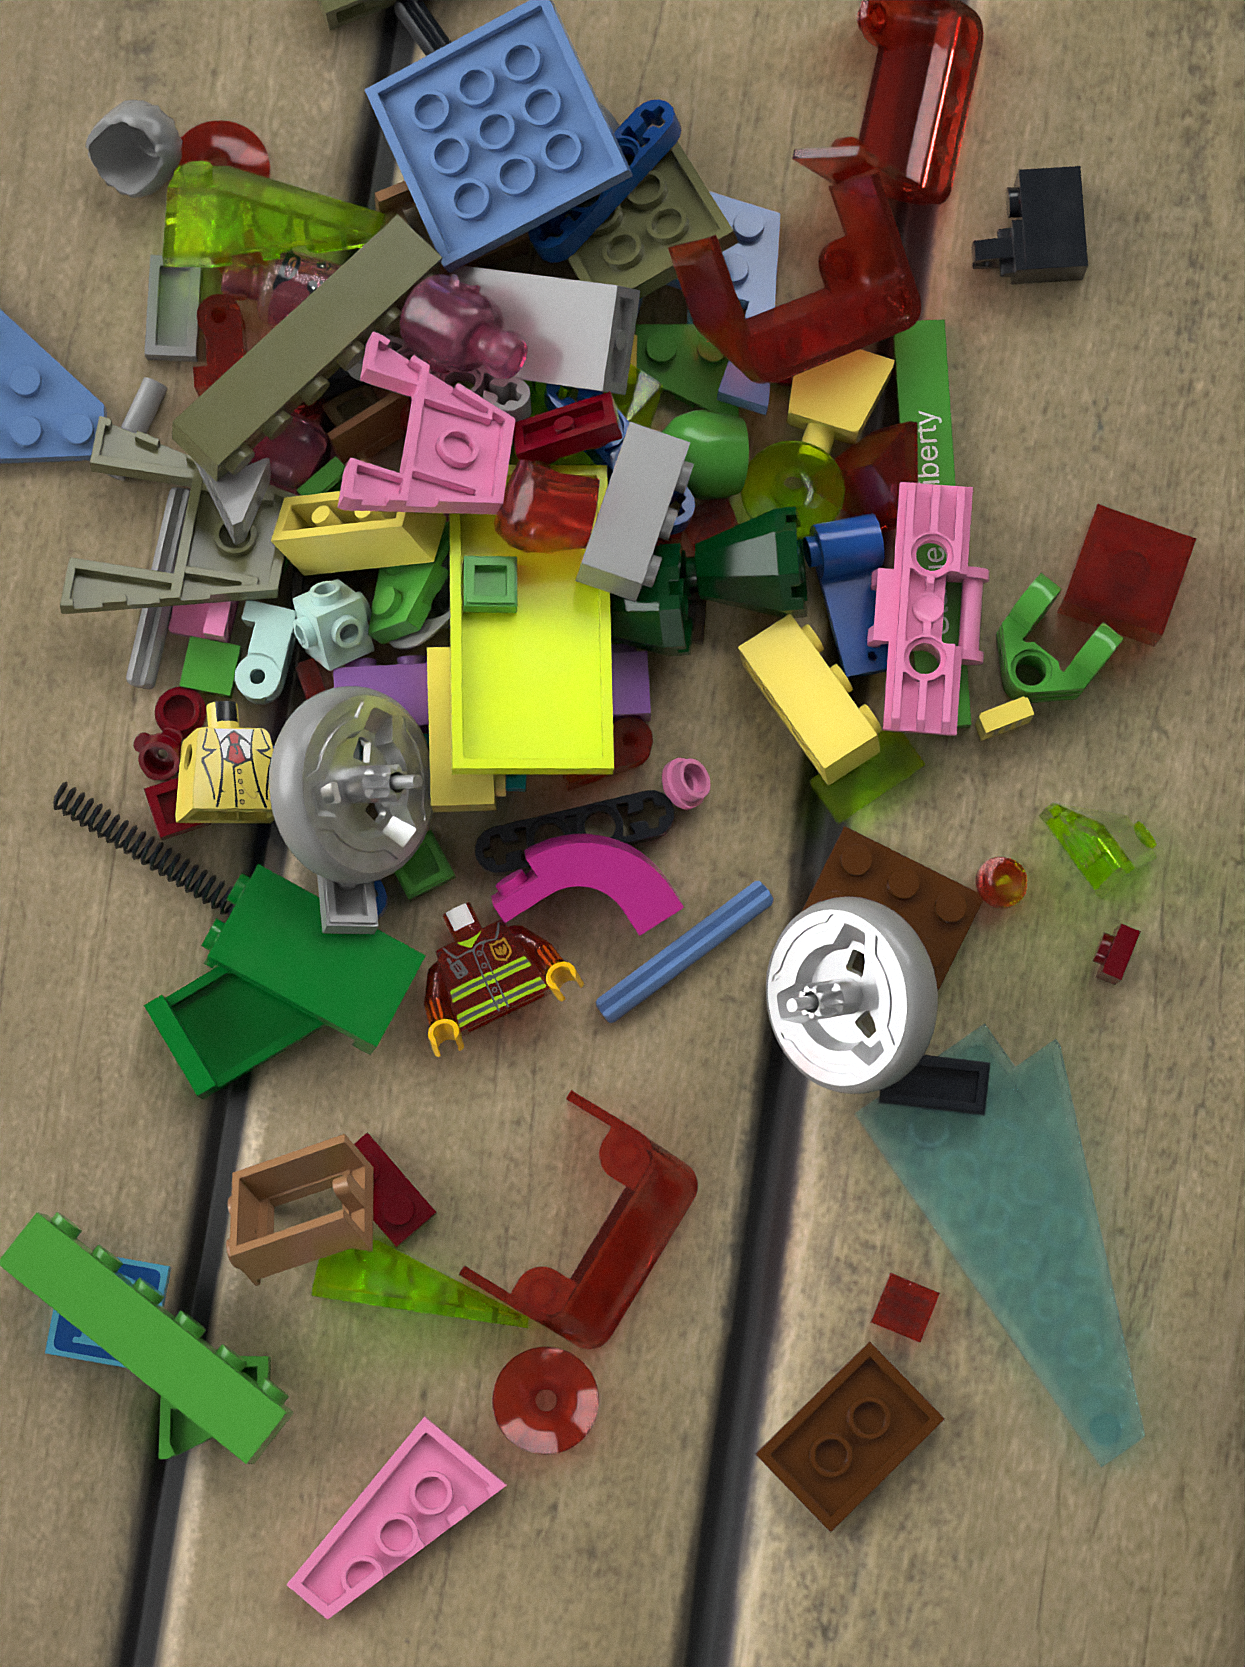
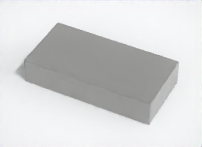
[144,255,204,362]

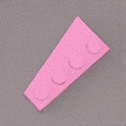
[287,1416,507,1620]

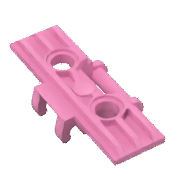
[867,482,989,736]

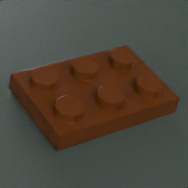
[801,826,985,991]
[755,1341,945,1532]

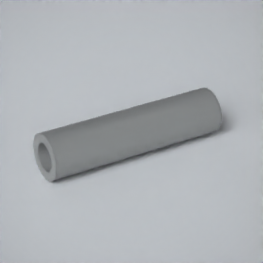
[107,377,168,481]

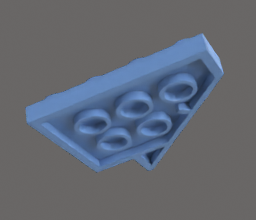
[0,309,107,464]

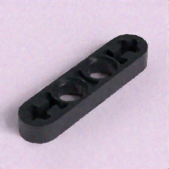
[475,790,674,876]

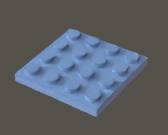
[365,0,633,272]

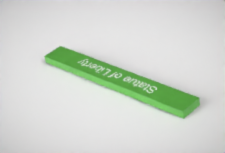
[892,319,971,728]

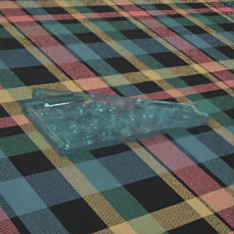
[854,1024,1145,1467]

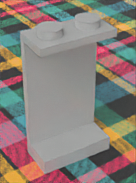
[436,266,640,395]

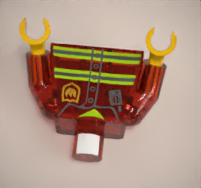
[424,902,584,1057]

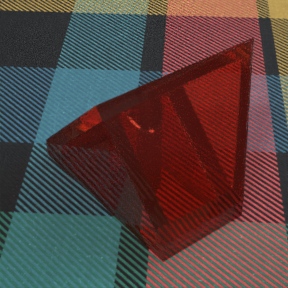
[802,421,918,533]

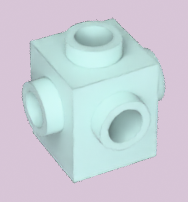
[292,579,375,671]

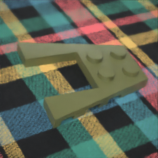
[60,416,296,614]

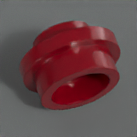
[155,687,207,739]

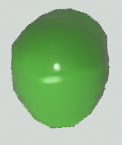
[662,410,749,500]

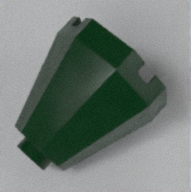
[686,506,808,618]
[610,543,693,656]

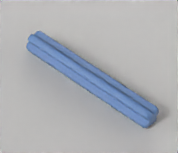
[595,881,774,1023]

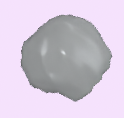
[85,100,183,198]

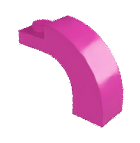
[491,834,684,936]

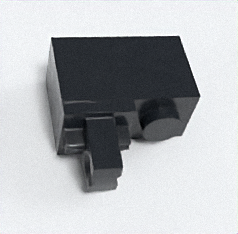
[971,166,1088,284]

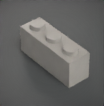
[576,422,694,602]

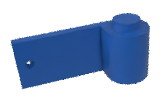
[803,513,888,679]

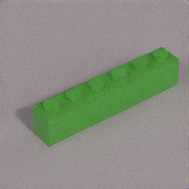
[0,1212,294,1464]

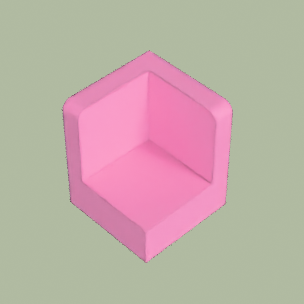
[168,601,239,643]

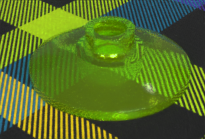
[741,440,845,539]

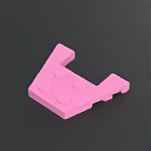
[337,332,515,514]

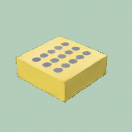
[975,696,1035,741]

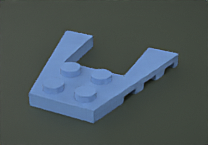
[636,191,781,415]

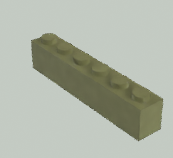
[172,214,442,482]

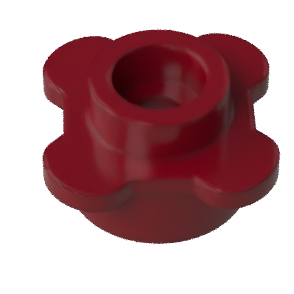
[133,726,183,780]

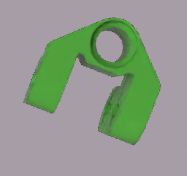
[996,573,1124,703]

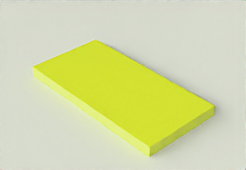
[449,465,614,774]

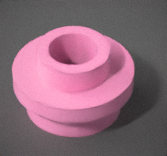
[662,758,710,810]

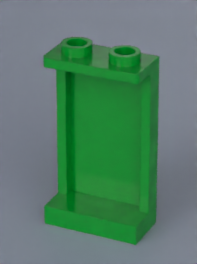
[201,864,426,1055]
[144,966,326,1099]

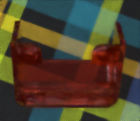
[792,0,984,205]
[668,172,921,384]
[459,1090,698,1349]

